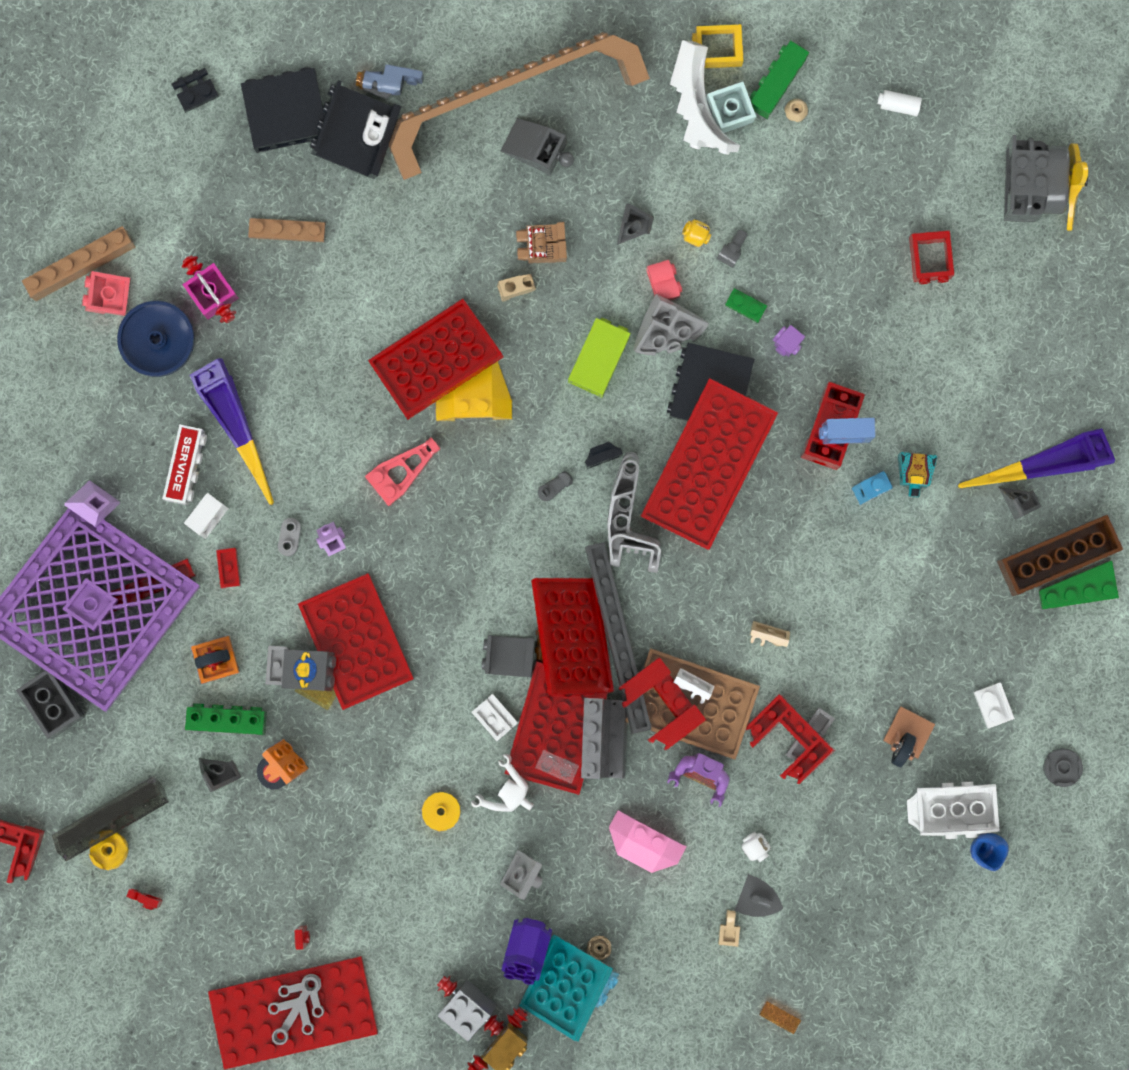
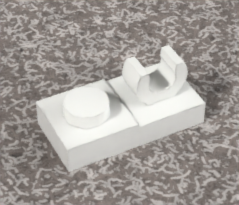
[674,668,715,704]

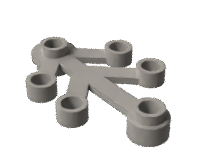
[268,974,325,1045]

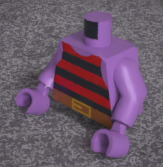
[667,753,730,807]

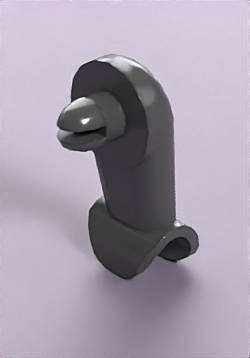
[538,471,573,501]

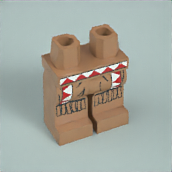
[516,222,567,263]

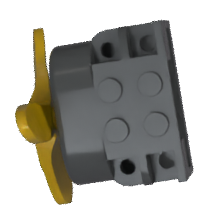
[1004,135,1088,231]

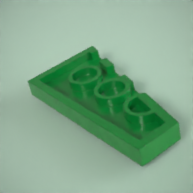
[1039,560,1119,610]

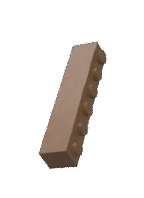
[22,226,136,301]

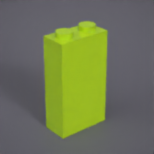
[568,318,631,398]

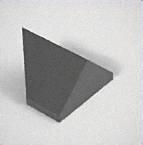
[617,204,654,245]
[998,487,1042,520]
[198,758,241,792]

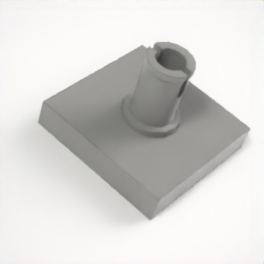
[500,850,543,900]

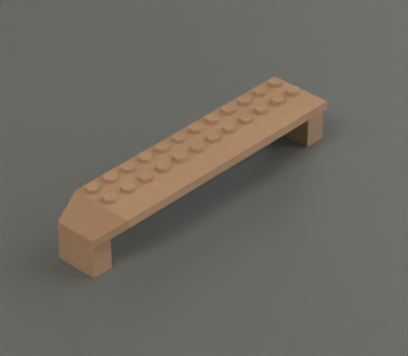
[388,32,650,180]

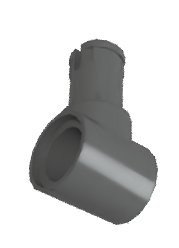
[717,229,748,268]

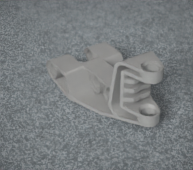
[607,451,661,573]

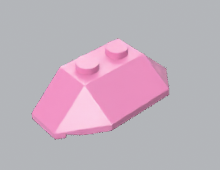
[609,810,686,873]

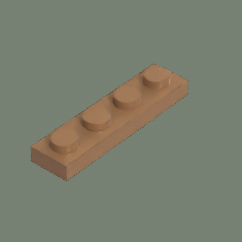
[248,218,326,242]

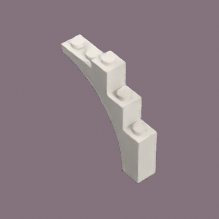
[670,40,740,155]

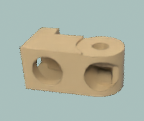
[497,274,536,302]

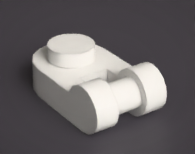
[362,110,389,146]

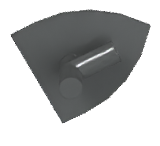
[734,874,783,917]

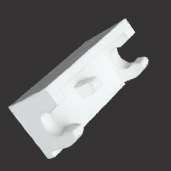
[184,493,229,539]

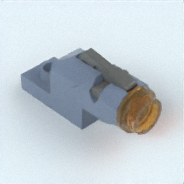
[356,64,424,99]

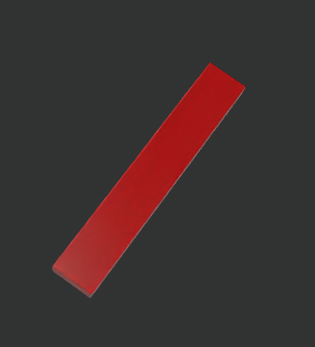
[109,559,195,614]

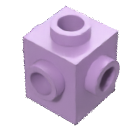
[316,522,346,556]

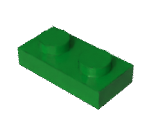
[725,288,767,323]

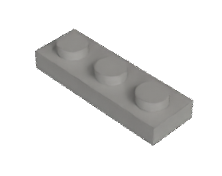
[785,708,835,761]

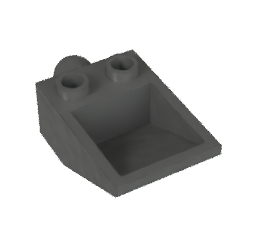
[501,118,574,175]

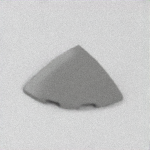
[633,294,709,355]

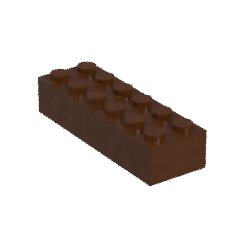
[997,514,1123,597]

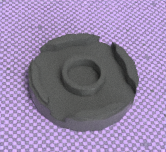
[1043,748,1083,787]

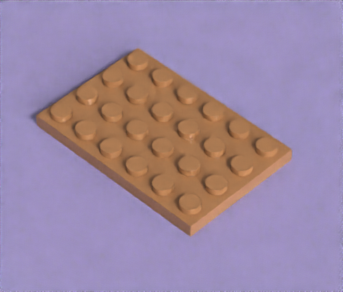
[626,649,760,760]

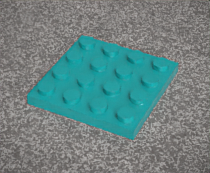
[519,934,613,1042]

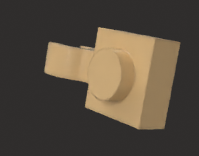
[718,910,740,947]

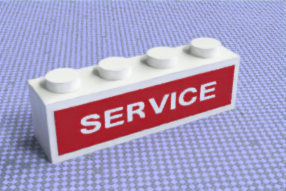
[162,425,207,506]

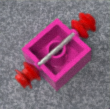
[182,255,239,324]

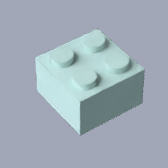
[706,82,756,133]

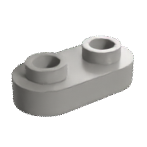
[278,518,301,556]

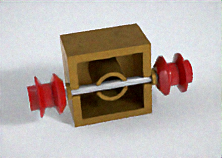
[467,1007,528,1070]

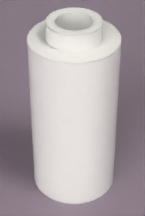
[877,90,922,116]

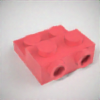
[82,271,130,316]

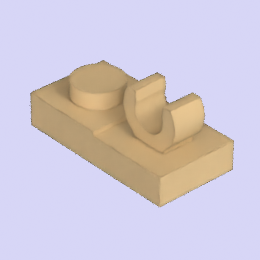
[750,621,790,647]

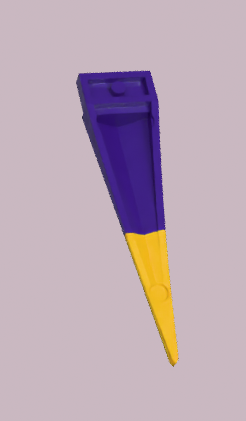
[190,358,274,505]
[958,428,1115,488]

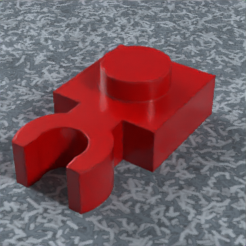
[126,888,163,910]

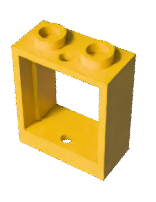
[692,24,743,68]

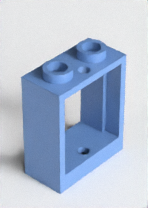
[819,418,875,444]

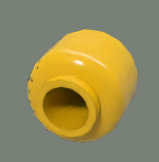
[682,219,711,247]

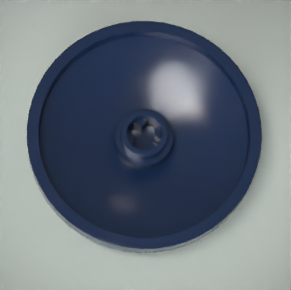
[117,301,195,377]

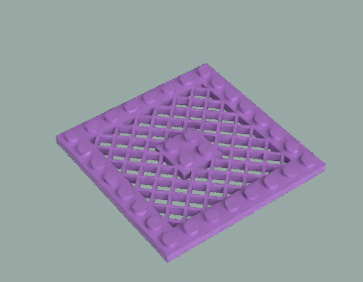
[0,508,200,712]

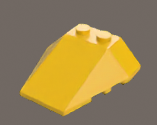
[436,361,512,421]

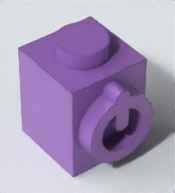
[773,325,805,357]

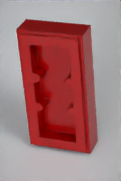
[294,925,310,950]

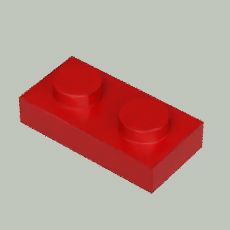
[216,548,241,589]

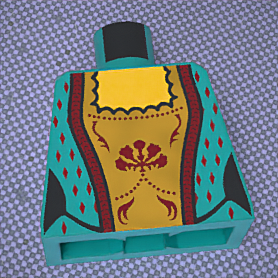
[898,452,937,498]

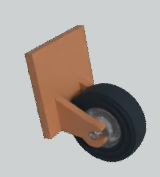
[883,706,935,768]

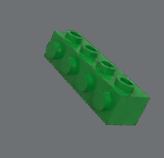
[749,40,809,120]
[185,703,267,735]

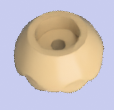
[784,99,808,122]
[587,936,611,961]

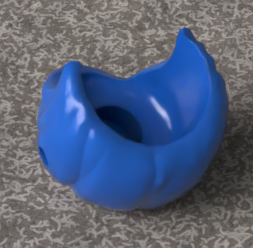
[970,833,1009,871]

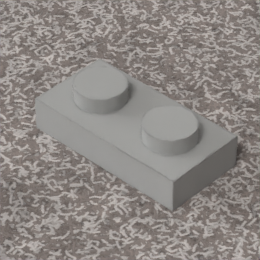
[265,646,289,685]

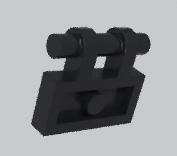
[171,68,219,113]

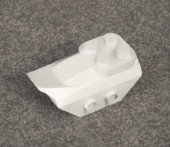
[907,782,999,839]

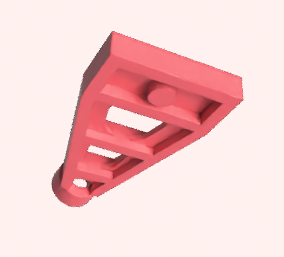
[365,438,440,506]

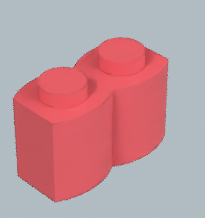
[646,260,682,301]

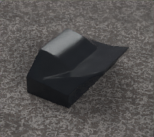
[584,442,623,469]

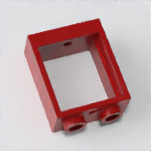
[909,230,955,285]

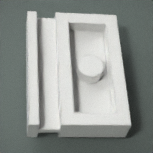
[973,682,1015,728]
[472,694,518,741]

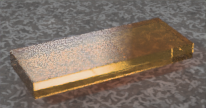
[759,1001,801,1034]

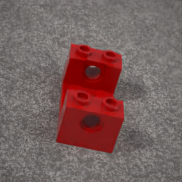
[801,382,865,470]

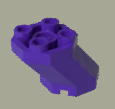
[501,918,552,985]

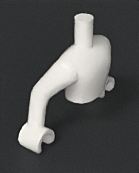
[471,754,534,812]

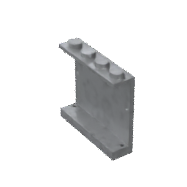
[581,698,627,779]

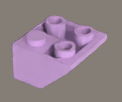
[65,480,120,527]

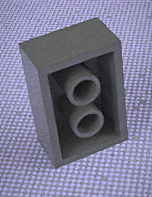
[16,670,86,739]

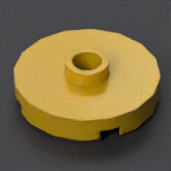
[422,792,461,831]
[89,831,128,870]

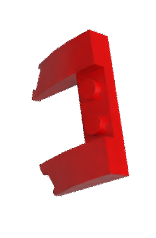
[619,657,706,750]
[746,694,836,784]
[0,820,45,883]

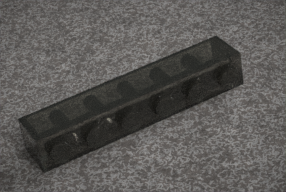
[52,776,169,862]

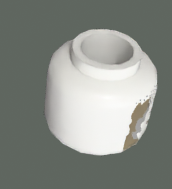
[742,832,771,862]

